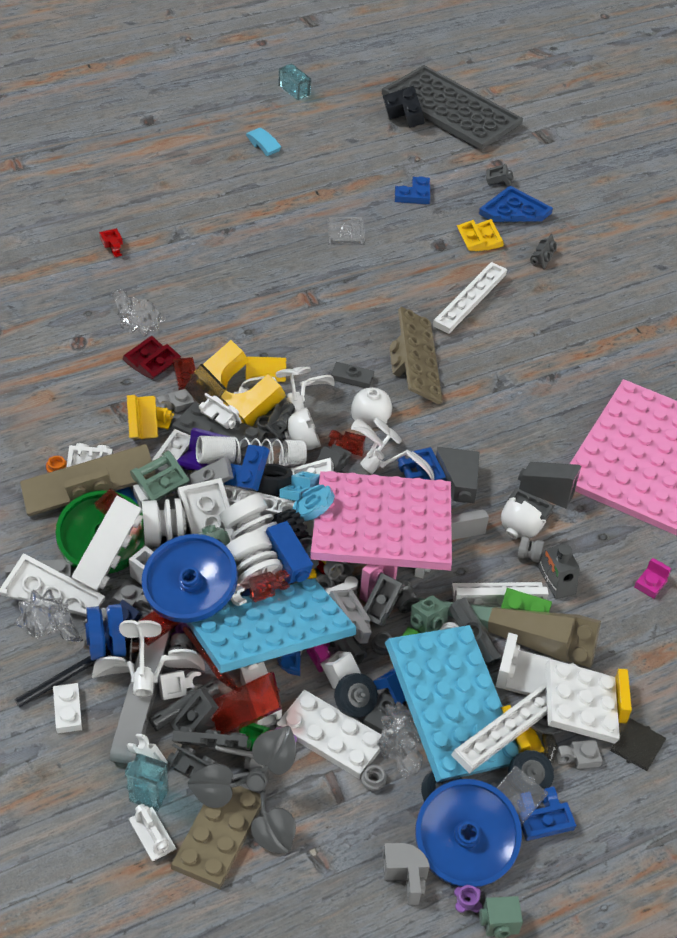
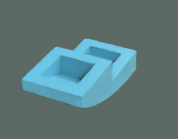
[246,128,281,156]
[279,471,320,501]

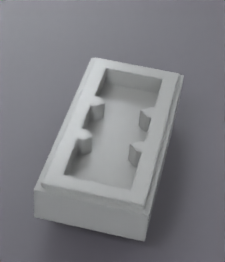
[190,457,234,484]

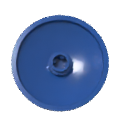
[142,534,238,623]
[415,779,522,888]

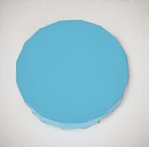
[293,485,335,521]

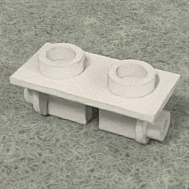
[199,393,242,429]
[128,804,176,862]

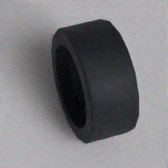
[257,464,293,495]

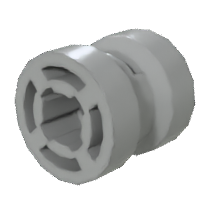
[517,536,544,563]

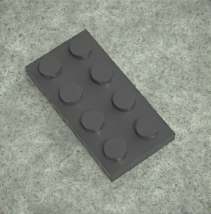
[172,402,266,459]

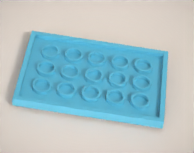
[187,578,356,673]
[385,625,519,783]

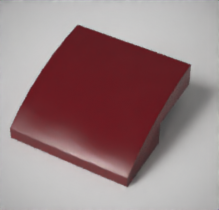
[122,335,181,379]

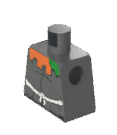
[538,544,580,600]

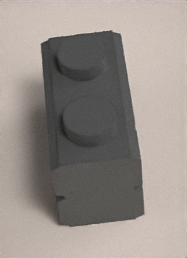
[364,573,405,626]

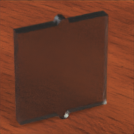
[185,364,226,404]
[610,718,666,771]

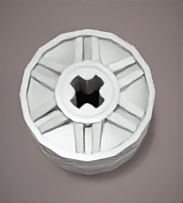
[219,493,277,540]
[142,498,186,548]
[226,530,283,590]

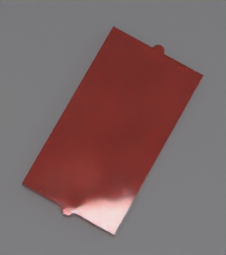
[182,626,239,691]
[212,671,282,735]

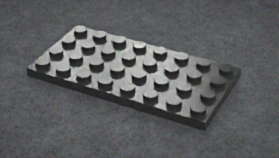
[382,65,523,150]

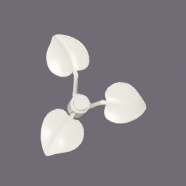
[241,367,335,413]
[351,418,434,480]
[92,620,205,697]

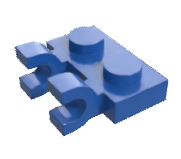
[517,786,576,841]

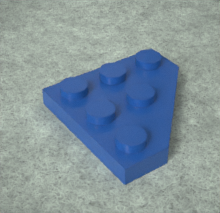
[479,186,553,222]

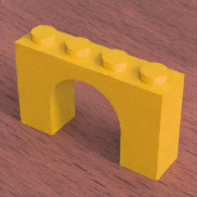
[194,340,286,426]

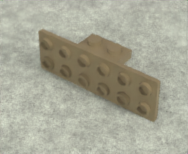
[389,307,443,405]
[20,444,156,516]

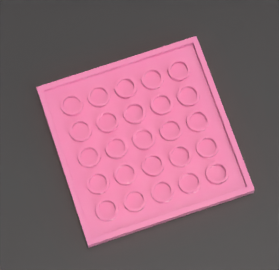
[310,471,452,571]

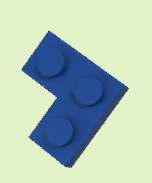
[395,176,430,204]
[223,445,270,491]

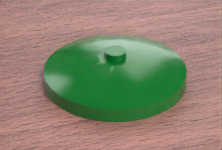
[56,490,145,574]

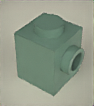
[479,896,523,938]

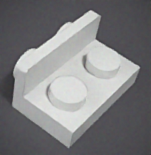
[67,443,114,467]

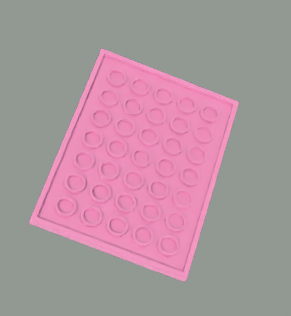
[570,379,677,536]

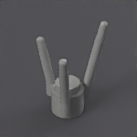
[208,745,264,781]

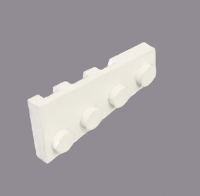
[0,553,105,617]

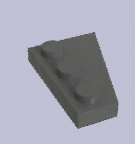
[172,727,251,751]

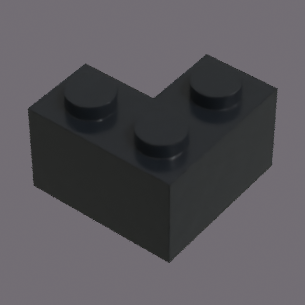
[383,86,425,128]

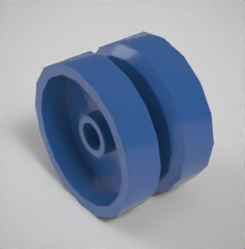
[85,604,126,661]

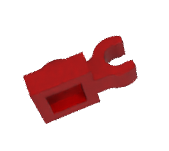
[99,228,123,258]

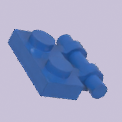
[397,447,446,481]

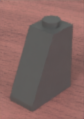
[436,447,480,503]
[518,462,582,509]

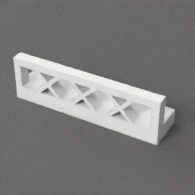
[451,582,549,608]

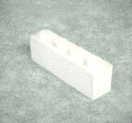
[71,496,143,592]

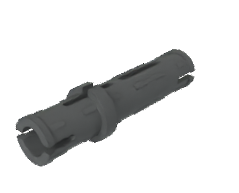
[149,680,220,731]

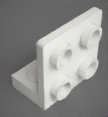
[495,633,551,695]

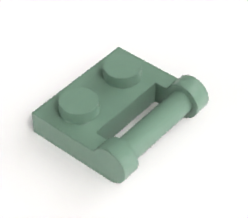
[130,450,190,501]

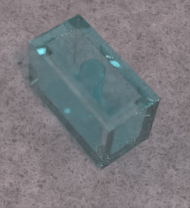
[278,64,311,100]
[125,753,169,811]

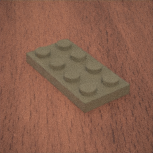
[171,786,261,890]

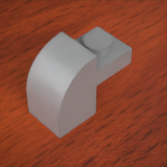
[382,843,429,905]

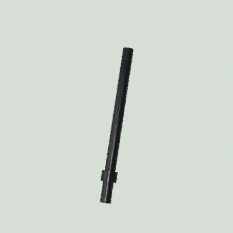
[15,637,139,708]

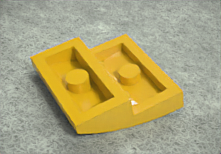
[457,219,504,251]

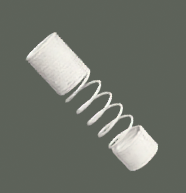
[196,436,307,467]

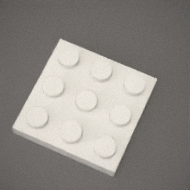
[546,659,620,744]

